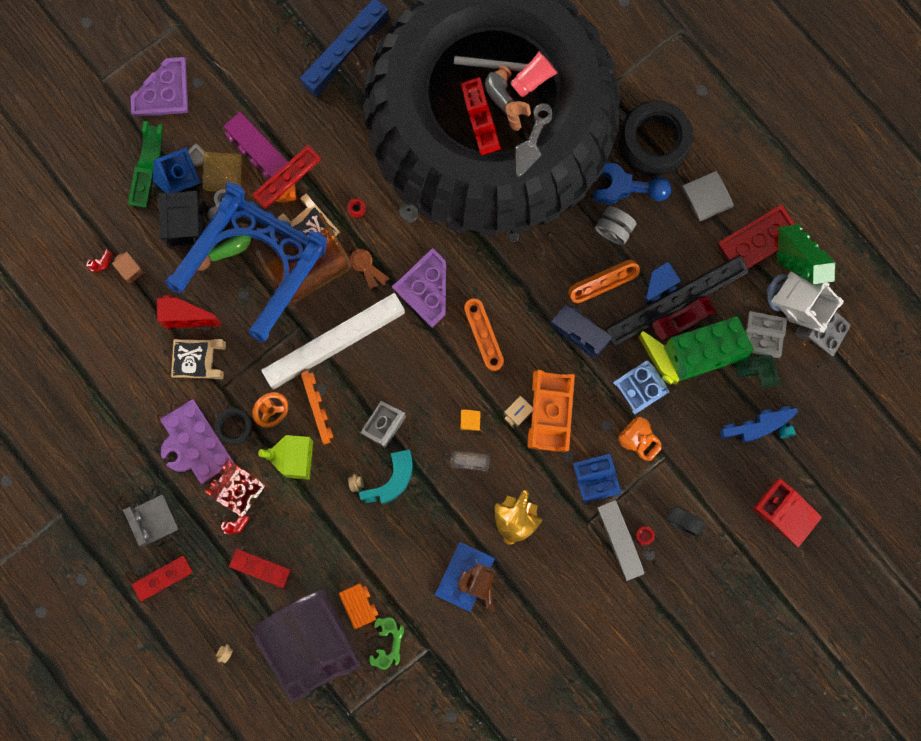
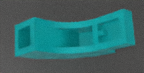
[359,449,413,504]

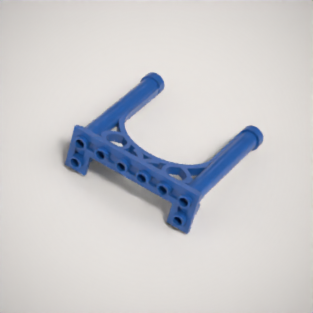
[165,182,328,342]

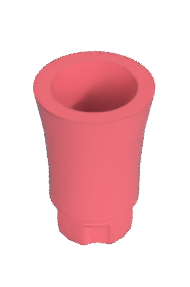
[510,51,558,97]

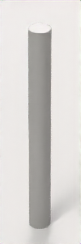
[454,56,528,72]

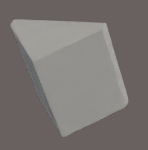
[360,401,406,449]

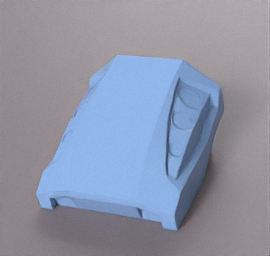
[613,360,669,415]

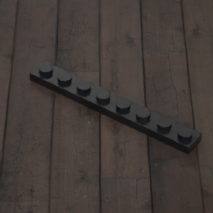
[605,254,749,346]

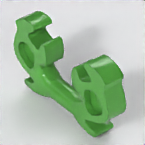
[370,617,404,670]

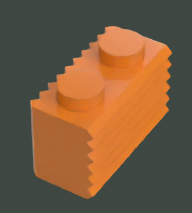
[339,583,378,630]

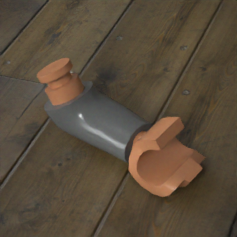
[485,65,531,131]

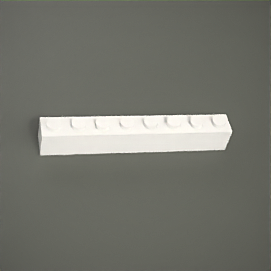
[261,293,405,390]

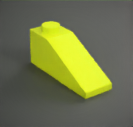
[639,331,680,385]

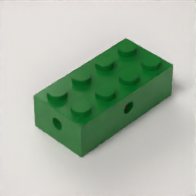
[664,316,754,381]

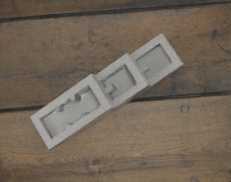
[597,500,645,581]

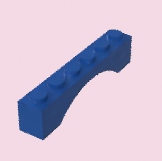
[300,0,389,97]

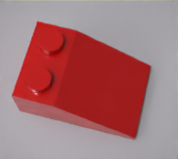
[157,295,222,328]

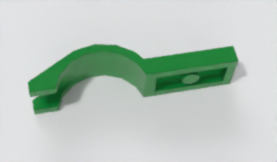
[128,121,163,209]

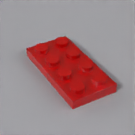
[717,204,795,269]

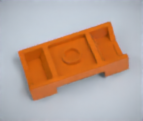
[527,370,575,452]

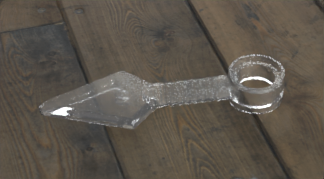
[516,104,552,177]

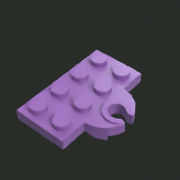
[160,399,234,485]

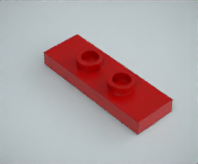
[131,555,193,602]

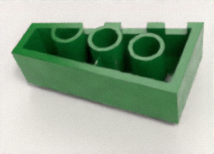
[776,224,835,284]

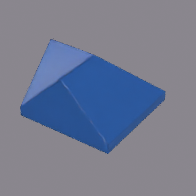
[153,148,201,193]

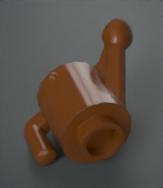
[458,563,496,612]

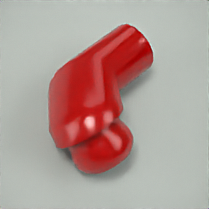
[87,250,114,272]
[221,513,250,535]

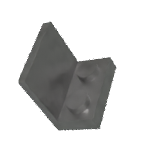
[794,312,851,356]
[123,495,178,547]

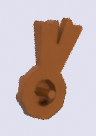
[349,249,390,290]

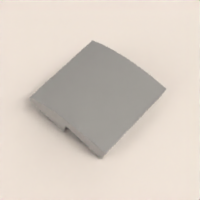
[682,171,734,221]
[745,311,787,358]

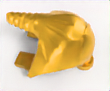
[495,490,542,545]

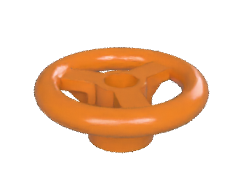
[253,392,288,428]

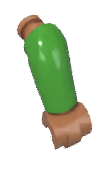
[198,223,251,271]

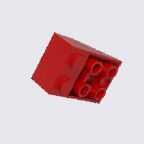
[752,479,822,547]

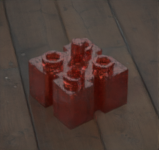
[205,460,266,518]

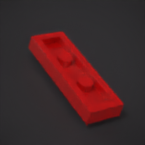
[229,549,291,588]

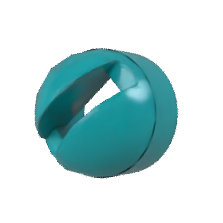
[779,423,796,438]

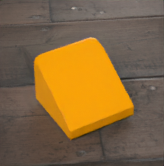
[461,410,480,431]

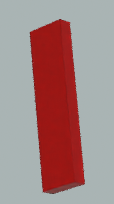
[252,145,321,210]

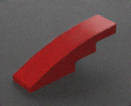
[461,77,501,155]

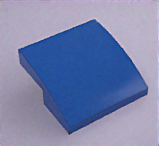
[573,454,621,503]

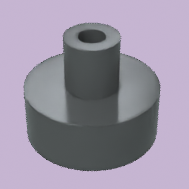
[399,203,418,222]

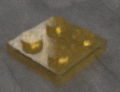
[203,152,242,191]

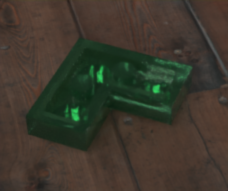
[734,355,781,388]

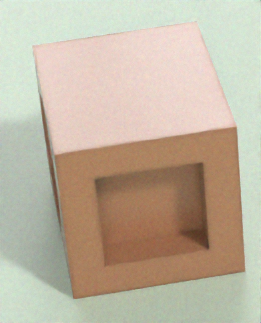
[112,252,145,284]

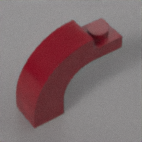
[652,296,717,341]

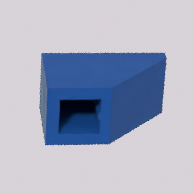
[645,262,681,304]

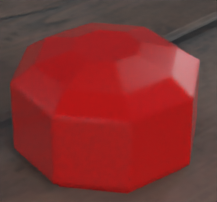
[636,527,654,545]

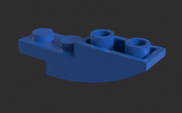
[720,406,798,443]

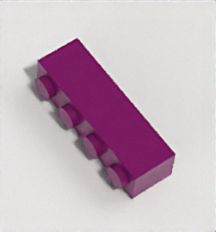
[223,112,288,181]

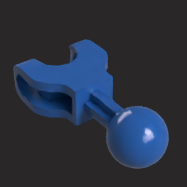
[592,163,671,204]

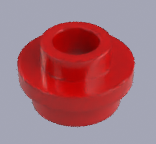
[347,199,366,218]

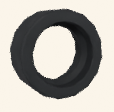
[215,408,253,446]
[666,506,705,537]

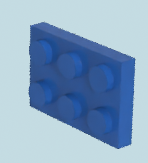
[435,542,495,612]

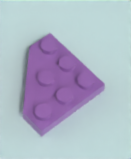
[130,57,188,117]
[392,248,446,328]

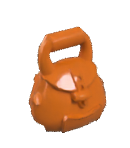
[618,417,662,461]

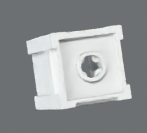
[771,271,844,333]

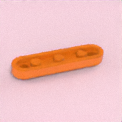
[568,260,640,303]
[464,299,504,371]
[301,370,334,445]

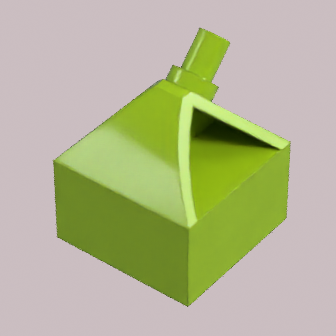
[258,435,313,480]

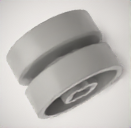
[595,206,637,245]

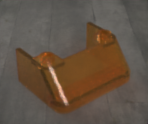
[256,213,352,303]

